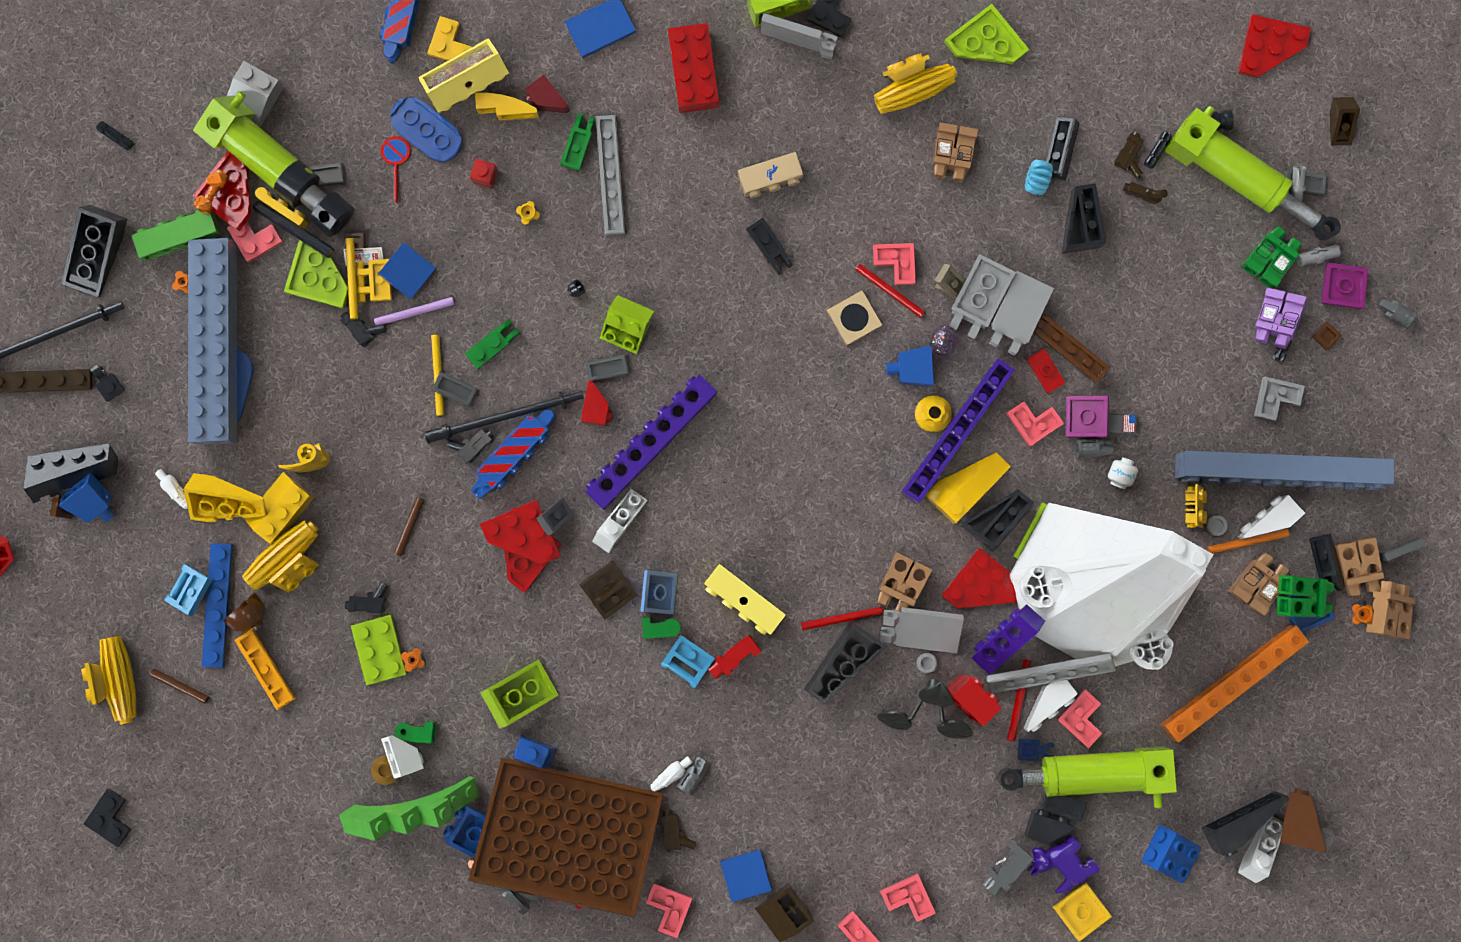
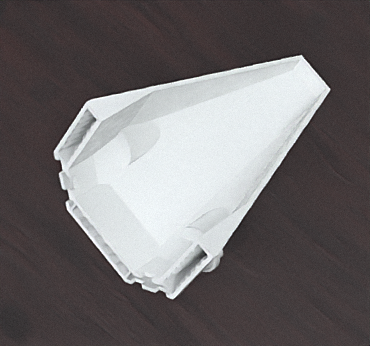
[1010,503,1213,670]

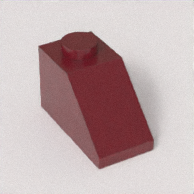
[524,75,570,113]

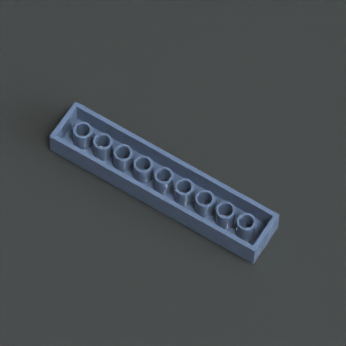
[188,238,237,445]
[1175,451,1394,491]

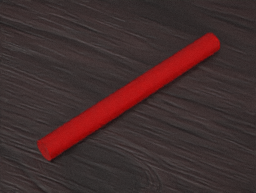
[855,264,925,318]
[801,607,883,631]
[1007,659,1032,742]

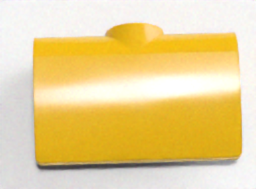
[278,443,330,473]

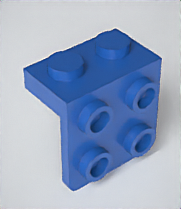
[1141,824,1201,883]

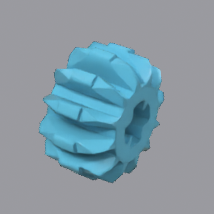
[1025,159,1053,195]

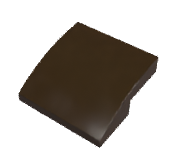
[579,560,638,619]

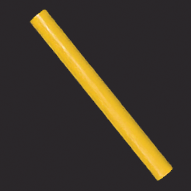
[346,238,358,319]
[431,335,445,416]

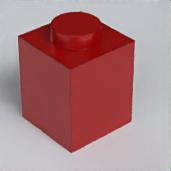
[470,158,498,189]

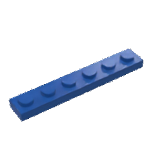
[202,543,233,668]

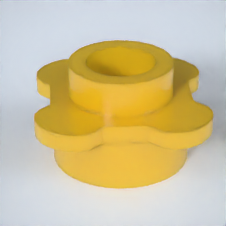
[516,201,540,225]

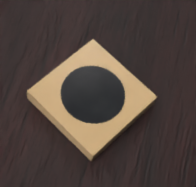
[827,291,882,346]

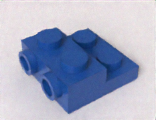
[443,804,486,858]

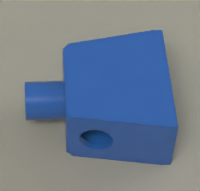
[886,346,934,387]
[59,473,114,522]
[513,734,557,768]

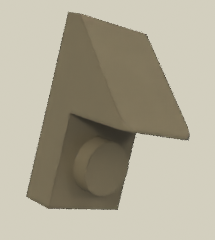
[934,264,966,300]

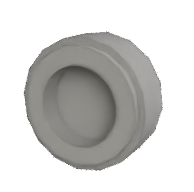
[1206,516,1228,536]
[916,653,937,673]

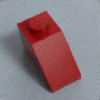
[581,380,613,427]

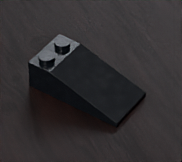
[61,205,127,298]
[1201,791,1289,857]

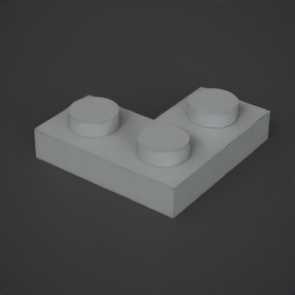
[1254,377,1305,421]

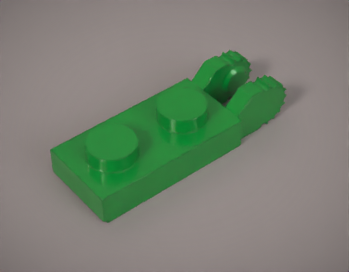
[560,113,595,172]
[464,319,521,370]

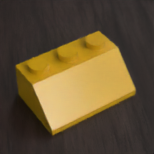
[244,472,315,544]

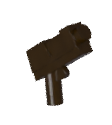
[1114,131,1144,178]
[1123,182,1168,204]
[661,810,696,852]

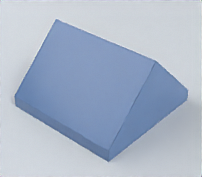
[641,570,678,614]

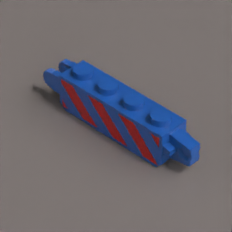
[380,0,420,63]
[471,409,556,499]

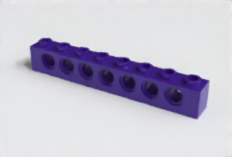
[900,358,1015,504]
[585,374,717,510]

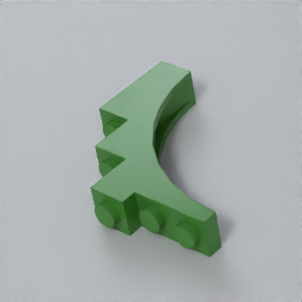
[339,776,480,841]

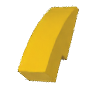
[475,93,539,120]

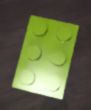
[351,615,407,686]

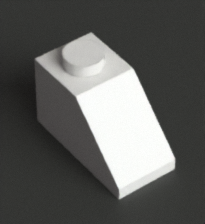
[381,735,424,778]

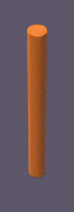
[1207,529,1290,554]

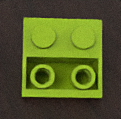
[600,295,654,354]

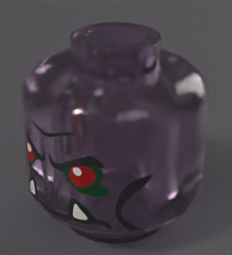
[929,325,958,357]

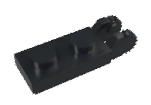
[746,218,793,275]
[1309,534,1345,591]

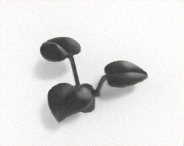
[876,679,973,739]

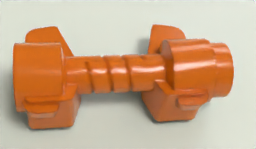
[193,170,228,215]

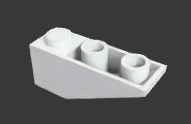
[592,489,647,553]
[1238,495,1305,539]
[1024,680,1078,732]
[1238,816,1284,883]

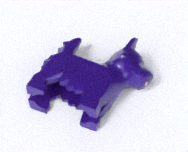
[1028,834,1100,894]

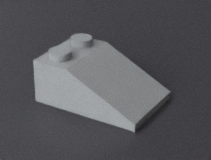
[227,61,284,127]

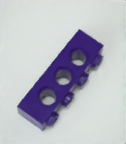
[971,604,1045,675]

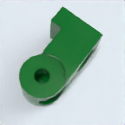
[642,617,681,639]
[394,721,436,743]

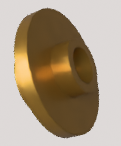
[371,755,398,785]

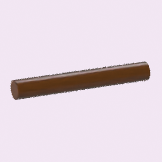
[394,497,424,556]
[150,669,209,704]

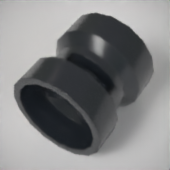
[1211,110,1234,131]

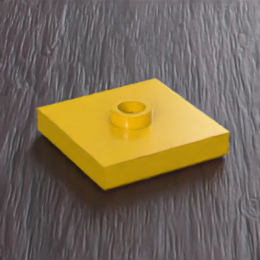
[1053,882,1112,942]

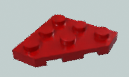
[1238,14,1311,78]
[192,151,252,231]
[480,499,561,565]
[504,507,563,593]
[941,547,1017,608]

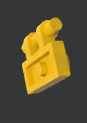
[356,259,392,303]

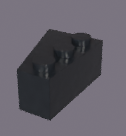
[1061,183,1106,254]
[962,490,1034,553]

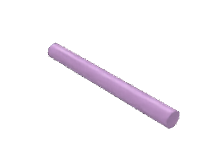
[374,297,455,326]

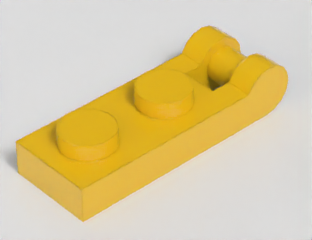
[255,187,309,229]

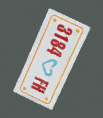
[343,247,383,266]

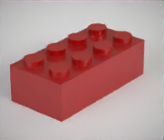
[668,23,719,113]
[947,675,1001,726]

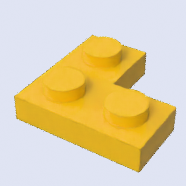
[427,16,472,61]

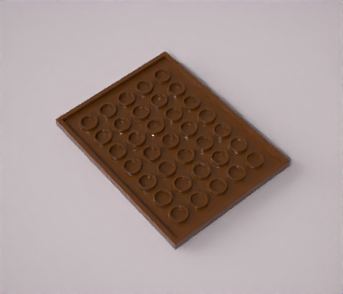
[469,758,663,918]

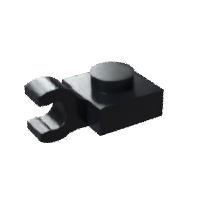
[90,365,125,402]

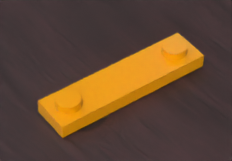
[235,629,296,710]

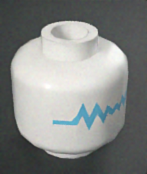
[1108,457,1138,489]

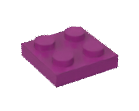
[1321,263,1368,309]
[1066,396,1109,438]

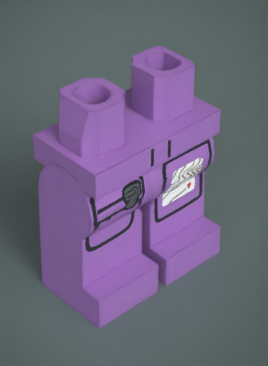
[1256,287,1307,349]

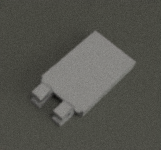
[761,13,837,59]
[949,254,1016,339]
[989,271,1054,356]
[880,607,964,653]

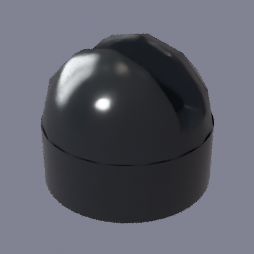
[567,279,585,297]

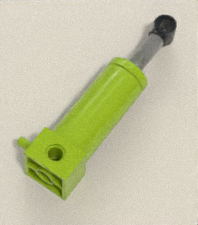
[1164,106,1341,241]

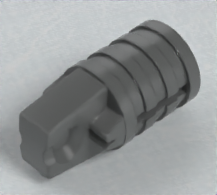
[1376,299,1417,328]
[1075,439,1114,458]
[677,756,710,796]

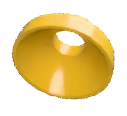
[915,395,952,432]

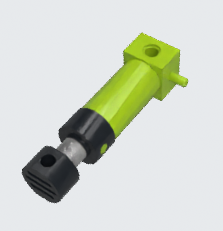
[193,91,355,237]

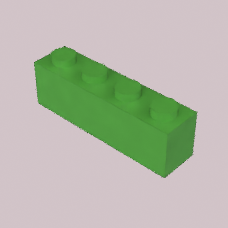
[132,210,222,262]

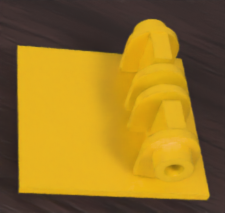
[1185,484,1207,528]

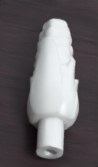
[155,469,188,509]
[650,756,693,792]

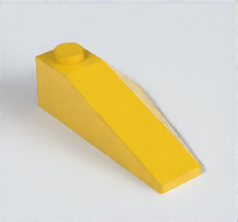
[925,452,1011,524]
[184,473,267,522]

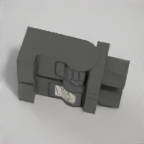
[983,839,1034,897]

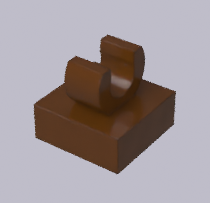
[49,496,73,519]

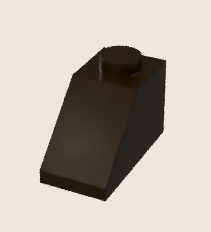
[1329,97,1360,145]

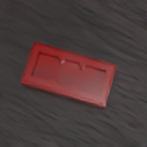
[1026,348,1065,394]

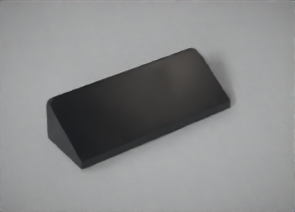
[1046,117,1080,180]

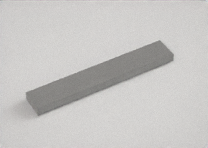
[596,115,625,236]
[987,653,1116,693]

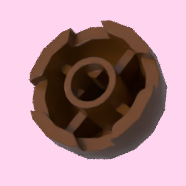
[223,592,266,632]

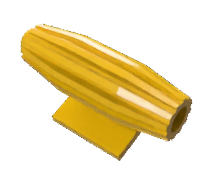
[874,53,958,114]
[242,520,319,593]
[81,636,136,725]

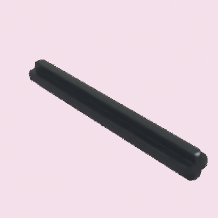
[253,200,335,258]

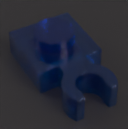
[1017,738,1054,761]

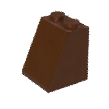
[1280,789,1327,852]

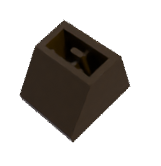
[755,883,814,942]

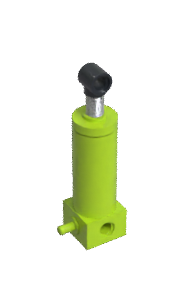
[997,746,1177,808]

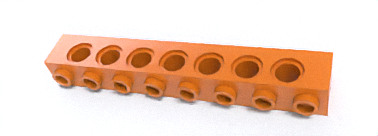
[1160,625,1309,743]

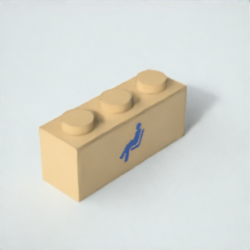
[738,152,803,198]

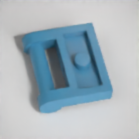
[164,563,212,616]
[660,635,715,688]

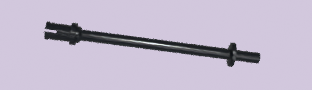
[0,301,125,359]
[424,391,584,444]

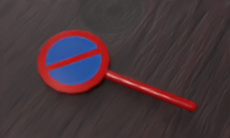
[380,136,411,202]

